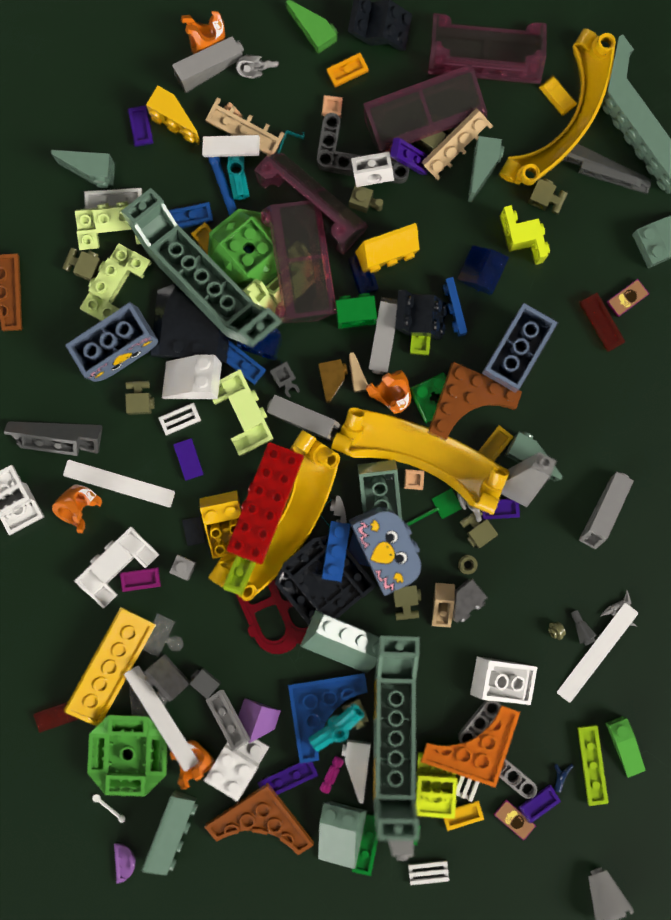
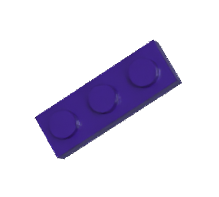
[390,138,428,175]
[257,762,318,795]

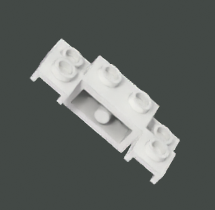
[75,527,159,608]

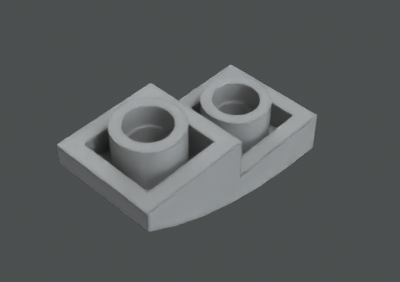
[330,496,347,523]

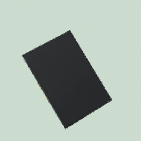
[182,517,205,546]

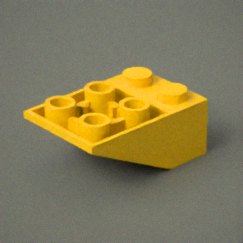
[146,86,200,144]
[200,491,241,559]

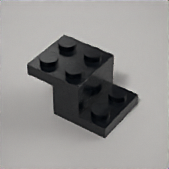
[348,0,412,51]
[395,290,448,340]

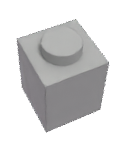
[169,555,197,580]

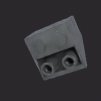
[452,579,487,623]
[144,654,191,702]

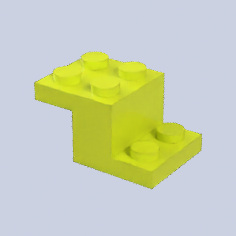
[500,205,550,265]
[415,752,457,819]

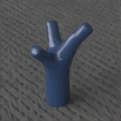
[554,764,574,793]

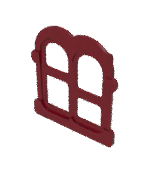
[236,579,308,654]

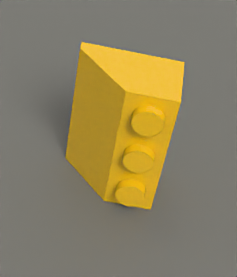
[355,223,419,273]

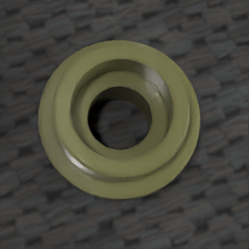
[458,555,477,574]
[548,621,566,640]

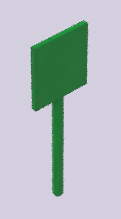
[406,488,462,526]

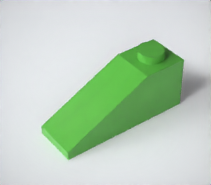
[286,0,338,53]
[605,716,646,778]

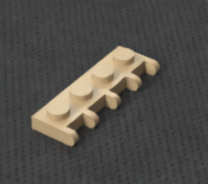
[205,97,285,158]
[421,108,493,180]

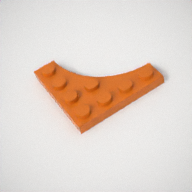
[421,705,520,788]

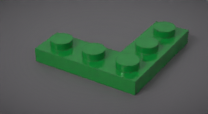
[352,813,421,876]

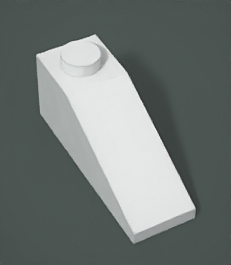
[341,739,371,804]

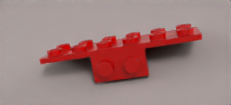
[227,442,304,565]

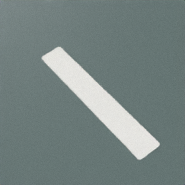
[63,460,175,507]
[557,603,638,702]
[124,666,199,771]

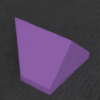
[238,698,281,743]

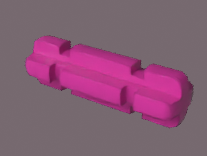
[320,756,344,794]

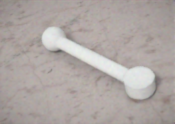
[92,794,126,823]

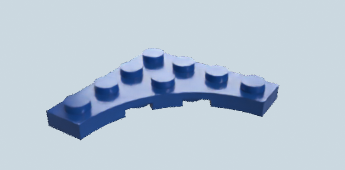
[288,673,368,763]

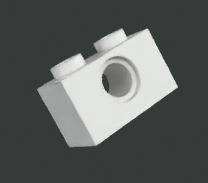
[351,152,394,187]

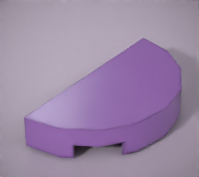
[114,843,136,883]

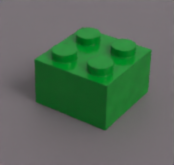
[336,293,377,329]

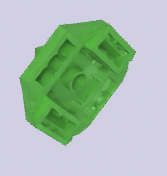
[208,209,290,291]
[88,715,168,796]

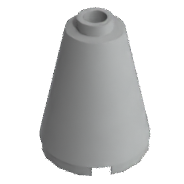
[588,868,634,920]

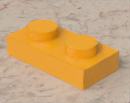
[327,53,369,87]

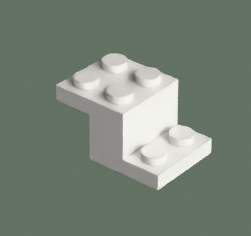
[0,465,44,535]
[204,739,270,801]

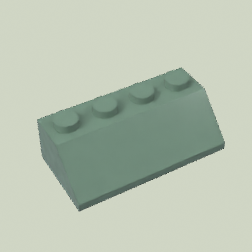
[300,610,380,673]
[142,790,198,875]

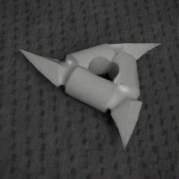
[601,590,636,626]

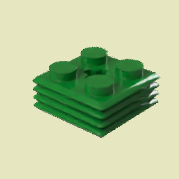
[410,373,447,423]

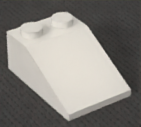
[162,355,222,399]
[470,657,537,705]

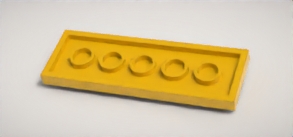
[64,607,156,726]

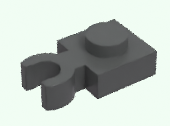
[270,362,300,398]

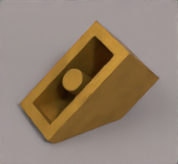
[318,359,348,403]

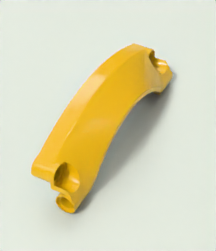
[499,29,616,185]
[331,407,509,515]
[208,430,340,601]

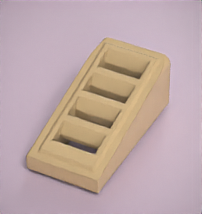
[349,352,368,393]

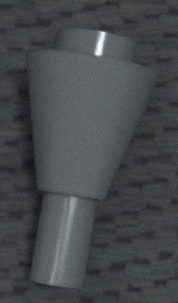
[571,610,597,646]

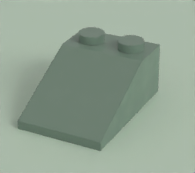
[468,136,504,202]
[51,150,115,188]
[632,216,671,268]
[504,431,563,482]
[357,460,402,520]
[318,801,367,869]

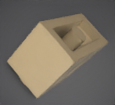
[432,583,455,627]

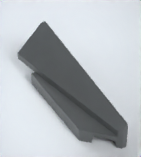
[563,144,652,194]
[4,422,102,456]

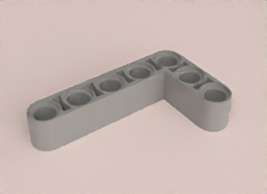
[458,700,537,799]

